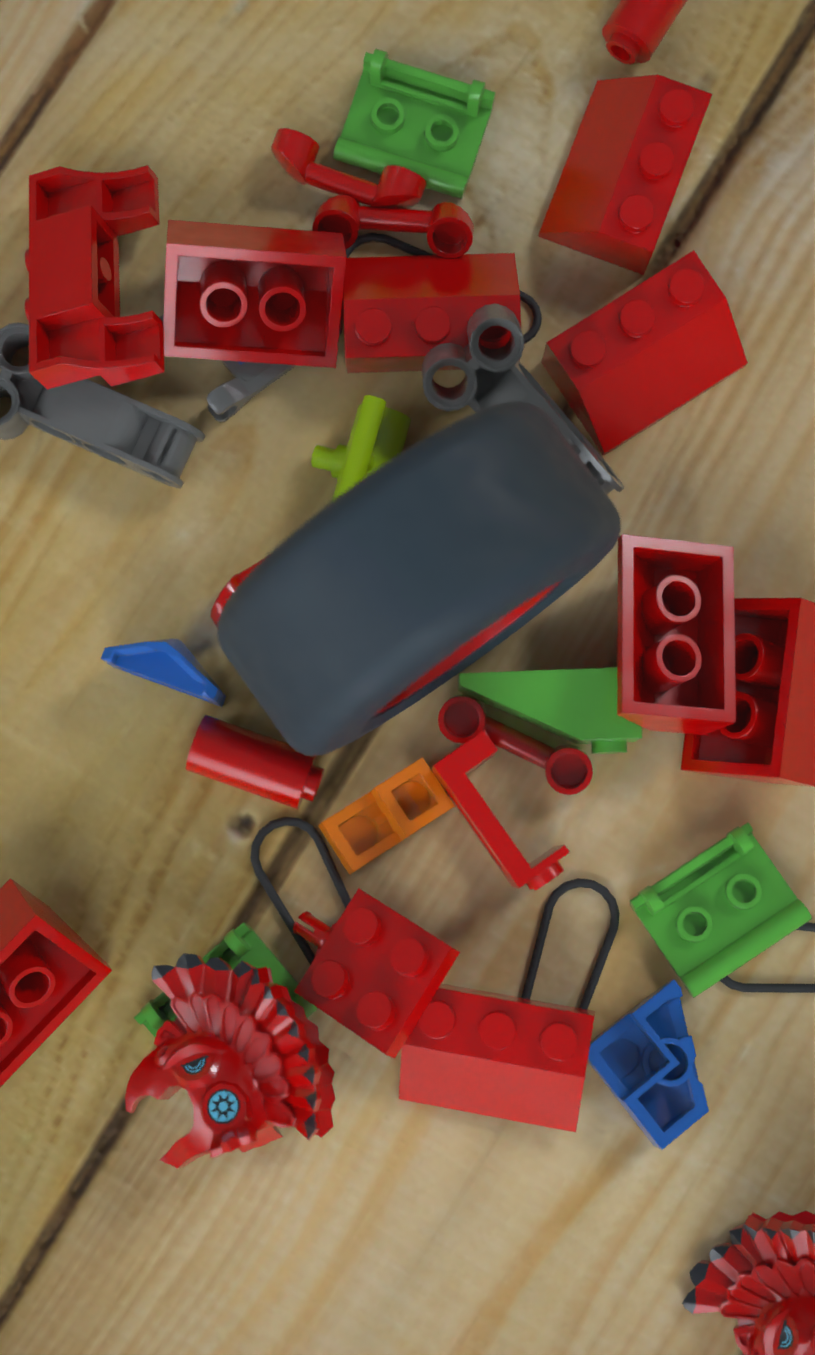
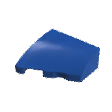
[588,979,709,1150]

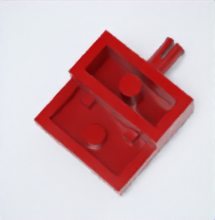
[293,888,460,1059]

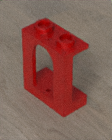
[432,730,570,891]

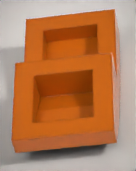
[318,757,455,875]

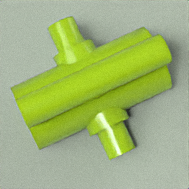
[311,395,411,501]

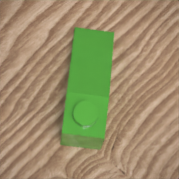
[458,667,642,754]

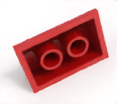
[538,74,712,275]
[163,219,347,368]
[541,250,748,456]
[343,253,521,373]
[617,534,736,735]
[680,598,815,787]
[0,878,112,1087]
[398,983,595,1132]

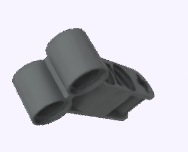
[422,304,624,495]
[0,322,205,489]

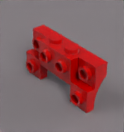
[25,165,165,390]

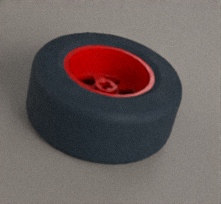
[218,402,621,756]

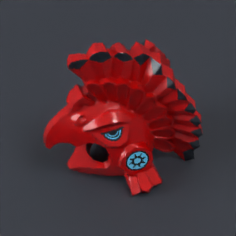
[125,953,336,1169]
[682,1211,815,1355]

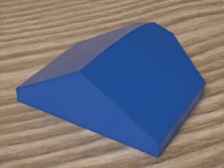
[101,639,226,707]

